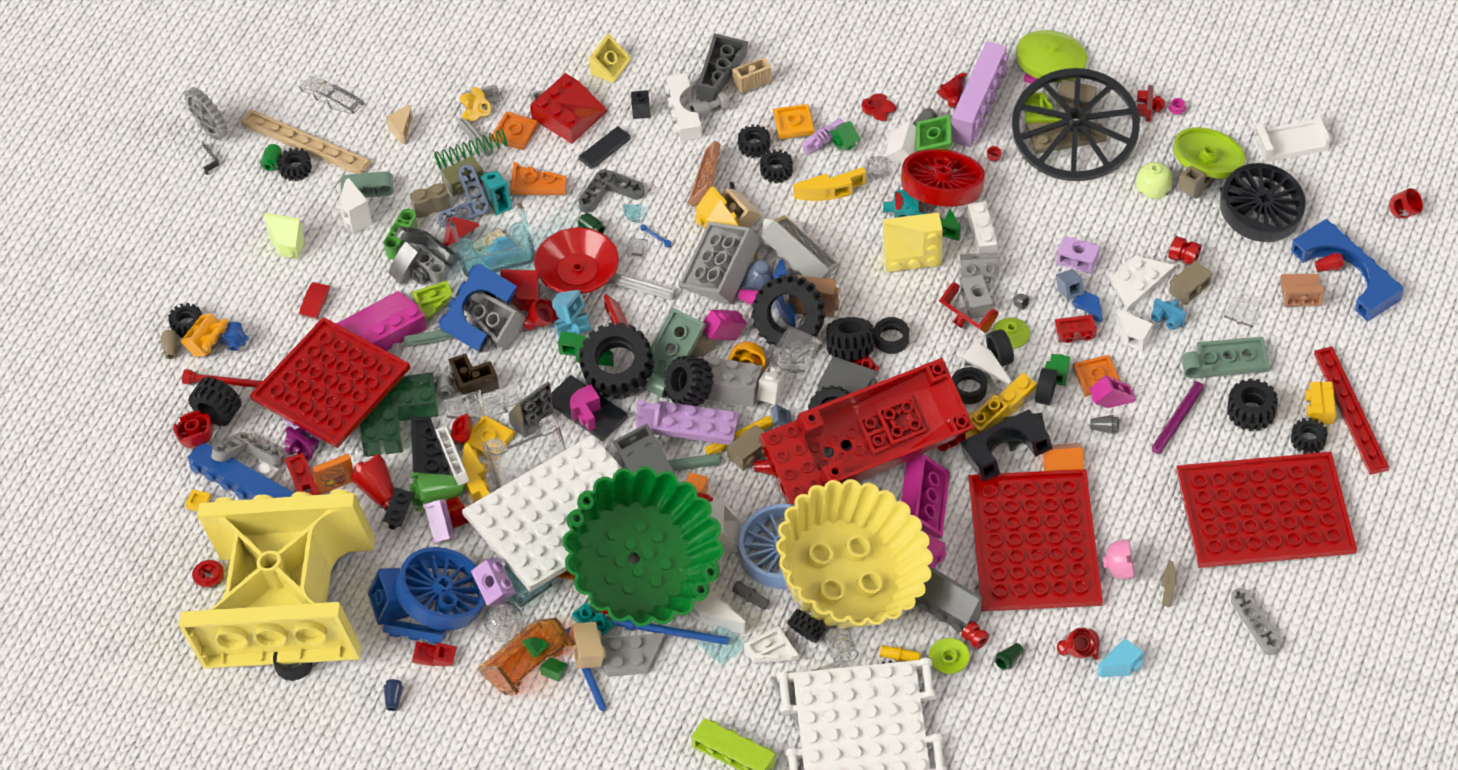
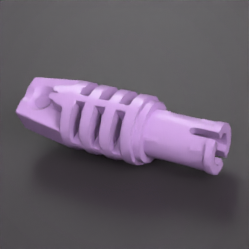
[802,118,844,154]

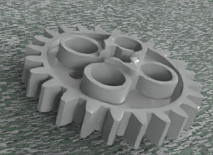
[184,87,228,140]

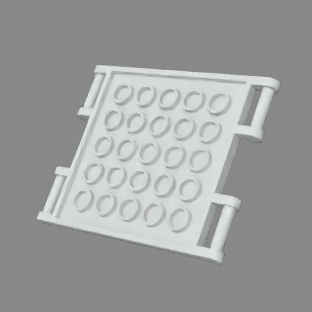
[776,658,947,770]

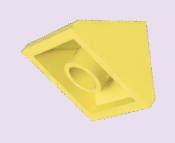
[589,33,631,83]

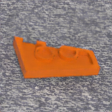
[510,162,567,195]

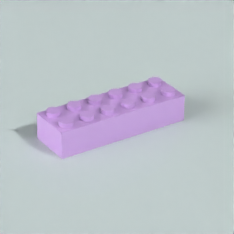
[951,41,1009,147]

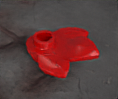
[861,93,897,121]

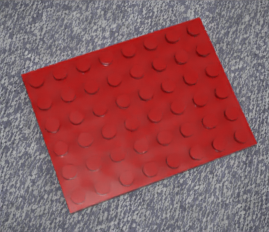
[1176,452,1357,568]
[968,469,1103,612]

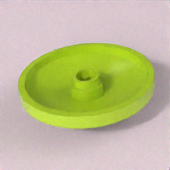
[1016,30,1087,83]
[1172,127,1245,179]

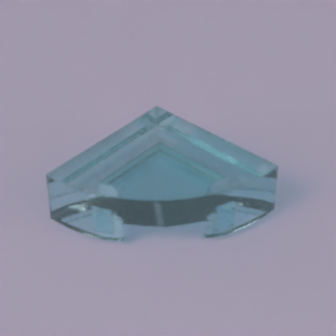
[623,204,641,223]

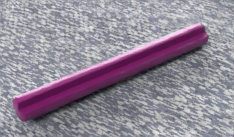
[1152,381,1204,454]

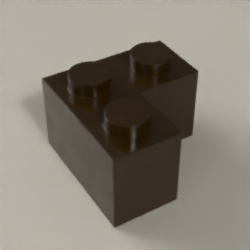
[448,353,499,401]

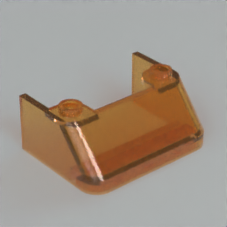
[478,618,576,696]

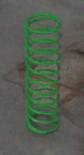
[434,128,508,170]

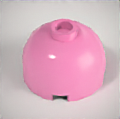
[1103,539,1135,580]

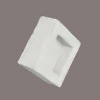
[255,461,280,481]

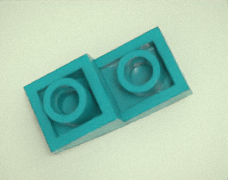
[571,602,614,637]

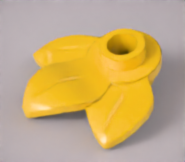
[459,87,492,121]

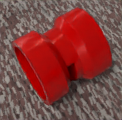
[961,621,990,649]

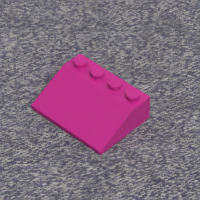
[336,291,427,351]

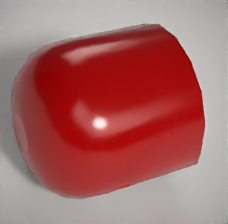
[1389,188,1423,219]

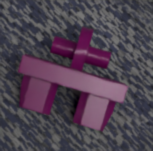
[284,426,319,461]

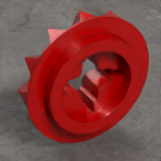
[192,560,224,588]

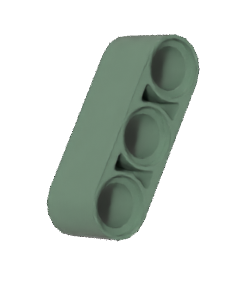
[340,171,394,198]

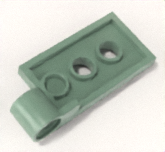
[646,308,706,398]
[1181,337,1270,378]

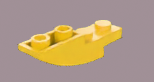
[793,167,866,201]
[970,372,1037,432]
[462,443,490,503]

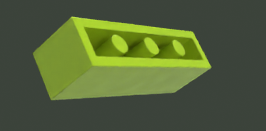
[691,718,776,770]

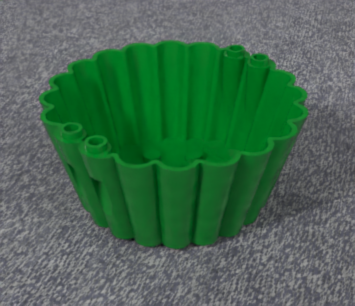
[562,466,724,626]

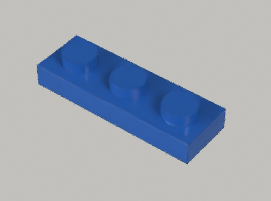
[383,619,447,644]

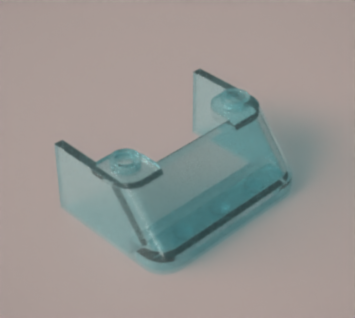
[449,203,535,277]

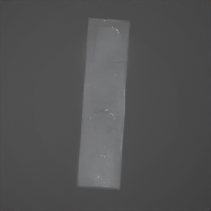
[444,383,523,419]

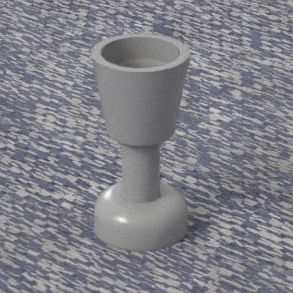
[690,91,730,119]

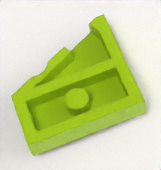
[1025,92,1060,124]
[412,281,453,322]

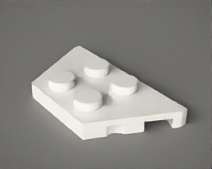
[1110,256,1175,312]

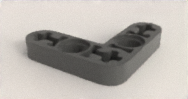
[578,169,645,213]
[395,226,460,265]

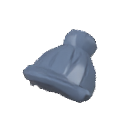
[739,260,774,290]

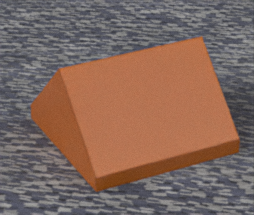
[1041,443,1084,471]

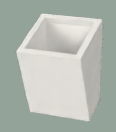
[710,499,740,553]

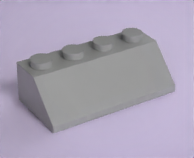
[761,215,839,279]

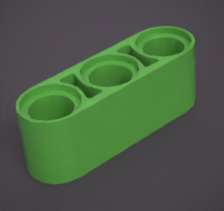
[384,209,418,260]

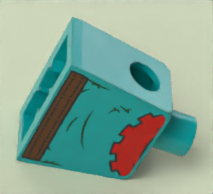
[480,171,513,215]
[883,189,925,218]

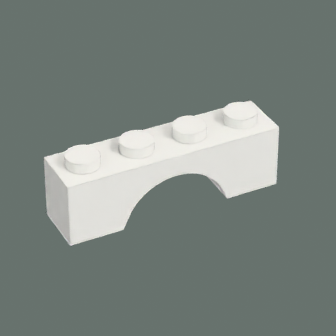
[664,73,702,141]

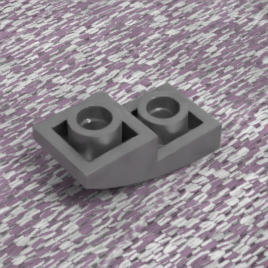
[389,242,421,284]

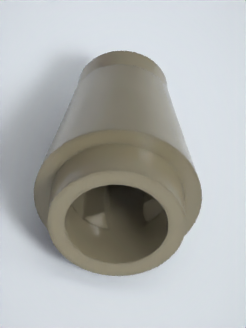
[160,330,179,359]

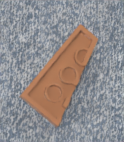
[688,140,721,207]

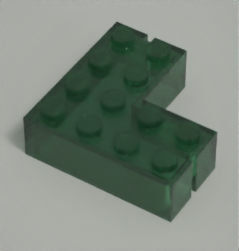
[360,372,439,457]

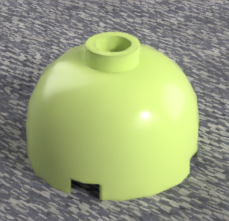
[1136,162,1173,199]

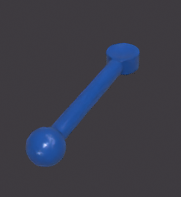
[640,224,671,248]

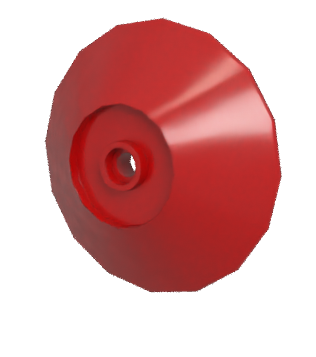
[534,227,619,294]

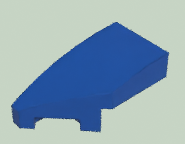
[1072,291,1103,322]

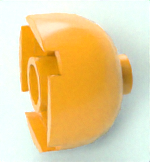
[728,341,766,372]

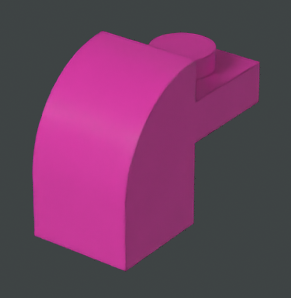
[570,384,601,431]

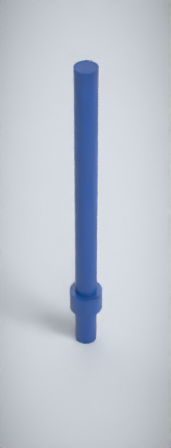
[610,619,730,645]

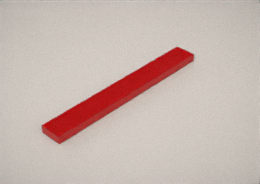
[1314,346,1389,475]

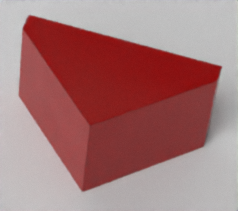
[443,217,480,246]

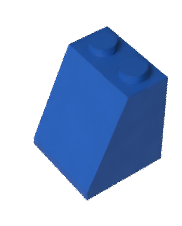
[368,568,431,625]

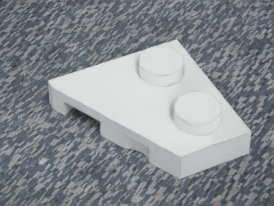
[744,626,798,663]

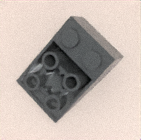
[508,381,554,438]
[613,424,675,474]

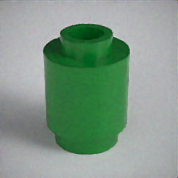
[260,144,282,171]

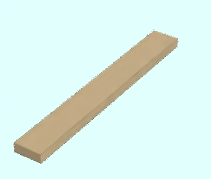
[241,109,371,174]

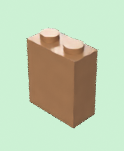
[789,276,840,318]

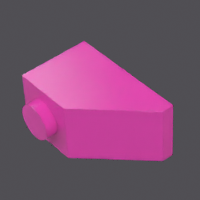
[1089,375,1136,408]

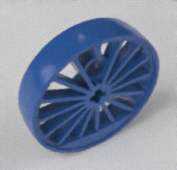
[395,547,485,630]

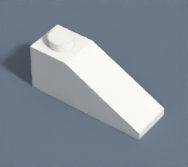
[961,342,1011,391]

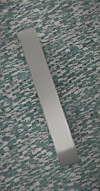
[1231,588,1281,655]

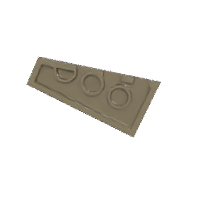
[1027,123,1107,154]

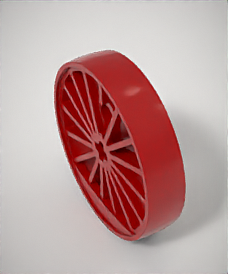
[900,149,985,207]

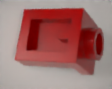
[446,496,469,529]

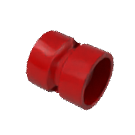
[1168,236,1202,265]

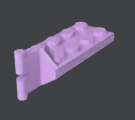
[636,399,739,445]

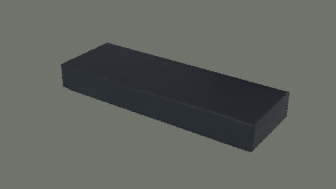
[579,126,631,169]

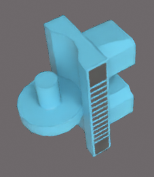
[554,312,591,339]

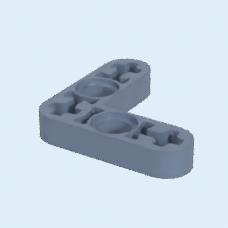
[438,165,489,228]

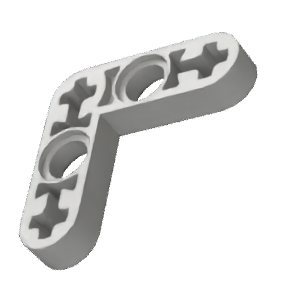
[211,432,284,466]

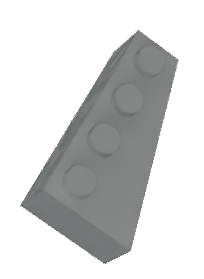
[451,280,526,350]

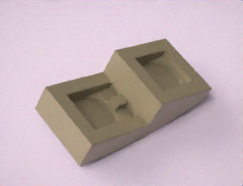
[1161,560,1175,607]

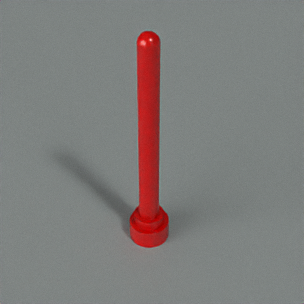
[182,369,262,388]

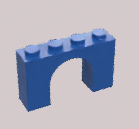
[438,263,518,352]

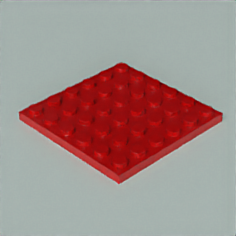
[249,317,411,448]

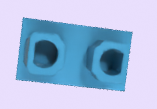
[1151,298,1187,330]

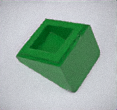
[540,657,568,681]

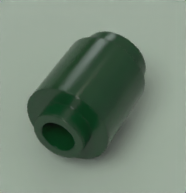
[578,213,605,234]

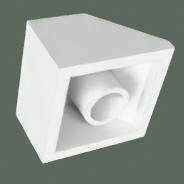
[339,178,372,234]

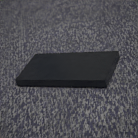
[551,375,628,442]

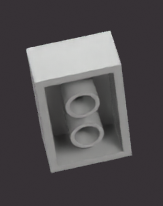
[705,356,763,407]

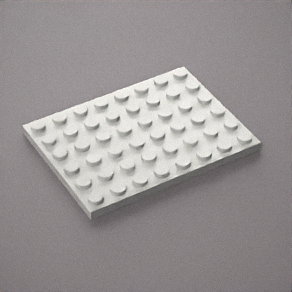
[462,435,622,592]

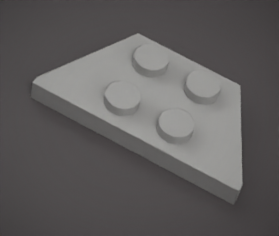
[601,633,664,677]

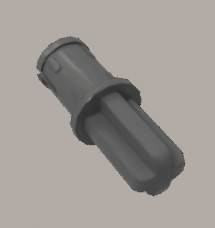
[732,581,770,610]

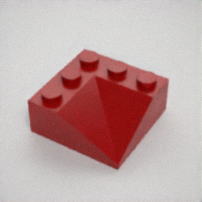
[530,73,607,144]

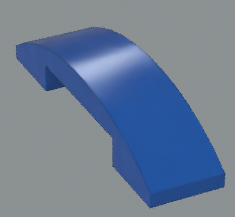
[774,259,796,329]

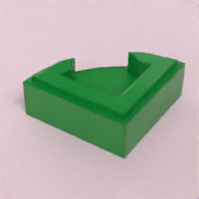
[521,637,550,658]

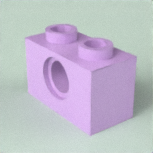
[1056,236,1100,274]
[471,558,516,606]

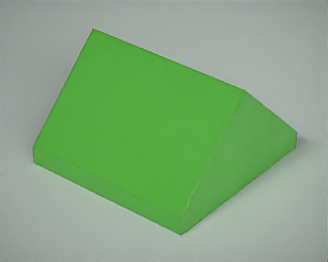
[916,114,952,152]

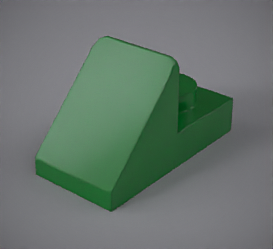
[940,209,961,241]

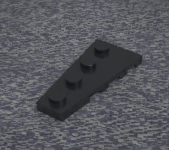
[411,417,451,475]

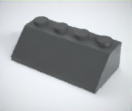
[915,565,982,632]

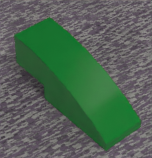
[558,331,614,367]

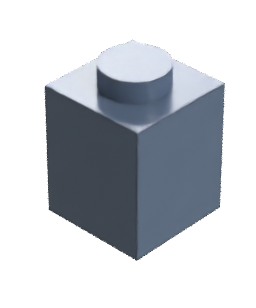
[1056,269,1085,300]

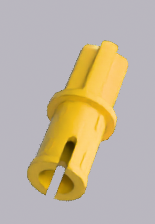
[879,644,921,662]

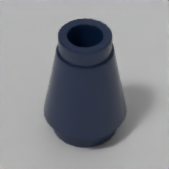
[383,679,404,711]

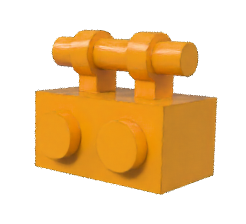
[180,313,229,357]

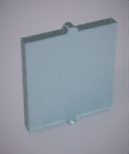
[697,625,744,666]

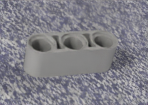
[408,242,447,284]

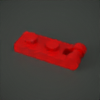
[285,453,320,495]

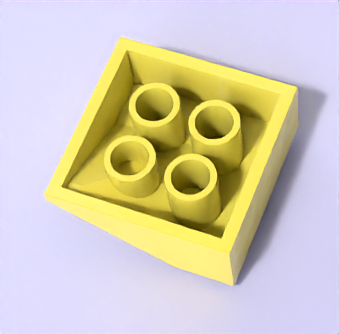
[883,213,942,272]

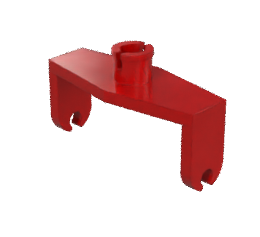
[939,282,999,334]

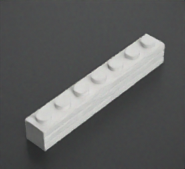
[435,425,469,486]

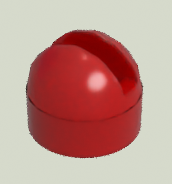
[987,146,1001,162]

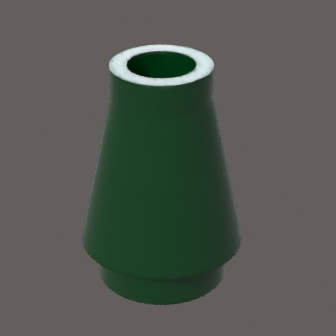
[995,643,1024,670]

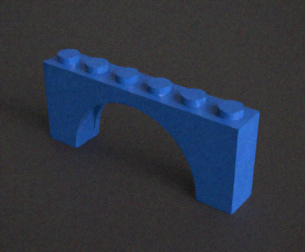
[1291,218,1404,322]

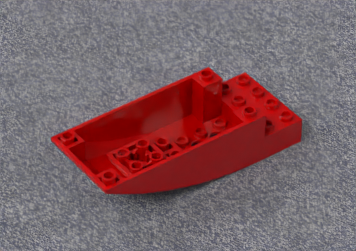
[759,357,974,505]

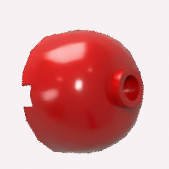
[173,411,214,449]

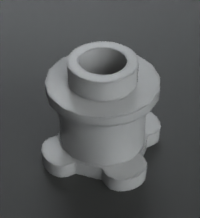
[435,373,455,397]

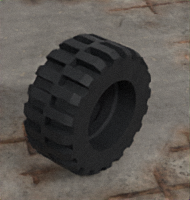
[751,275,826,350]
[579,322,654,399]

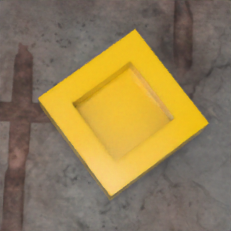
[185,489,212,512]

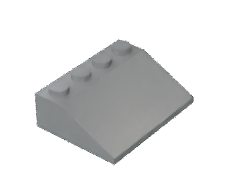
[678,221,762,304]

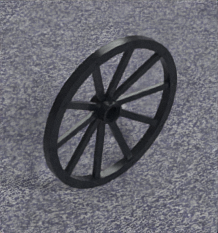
[1012,68,1140,181]

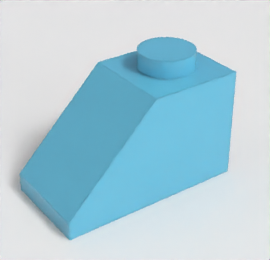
[552,290,584,324]
[1097,638,1144,677]

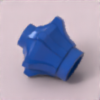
[219,322,249,351]

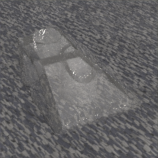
[771,326,823,374]

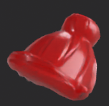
[936,72,967,108]
[523,298,560,331]
[1057,627,1100,660]

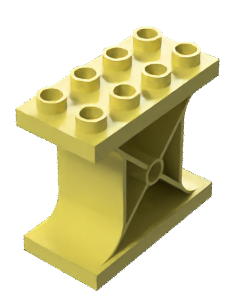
[179,489,375,669]

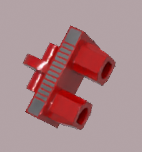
[1137,85,1166,122]

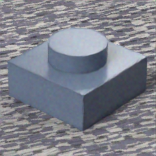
[771,404,792,427]

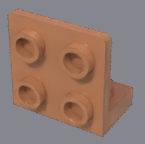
[1280,274,1324,306]

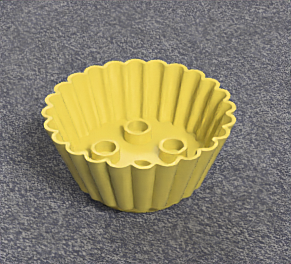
[776,479,933,629]

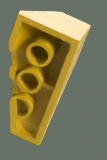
[695,186,756,258]

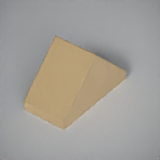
[386,105,413,144]

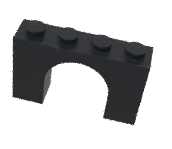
[960,409,1053,482]

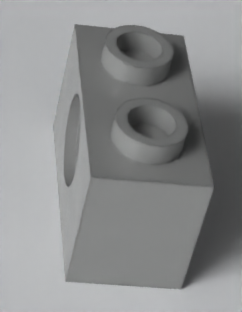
[960,253,999,278]
[960,275,995,319]

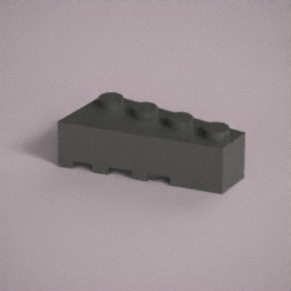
[696,33,748,102]

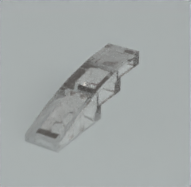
[299,76,365,114]

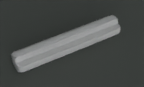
[458,118,493,156]

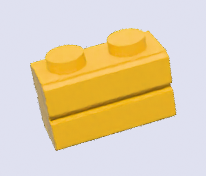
[1305,382,1336,424]

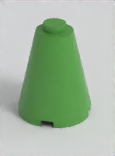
[409,472,466,512]

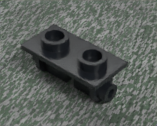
[383,487,414,530]

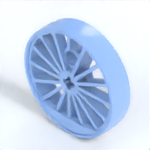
[738,504,795,589]

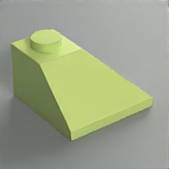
[264,212,305,259]

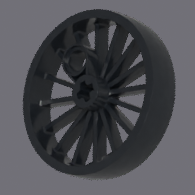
[1220,163,1306,242]

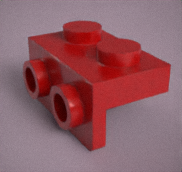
[1054,314,1097,343]

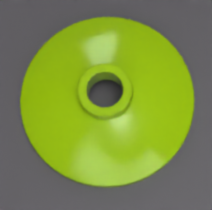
[992,317,1030,349]
[929,638,970,674]

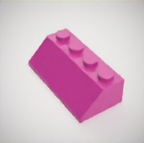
[901,454,950,538]

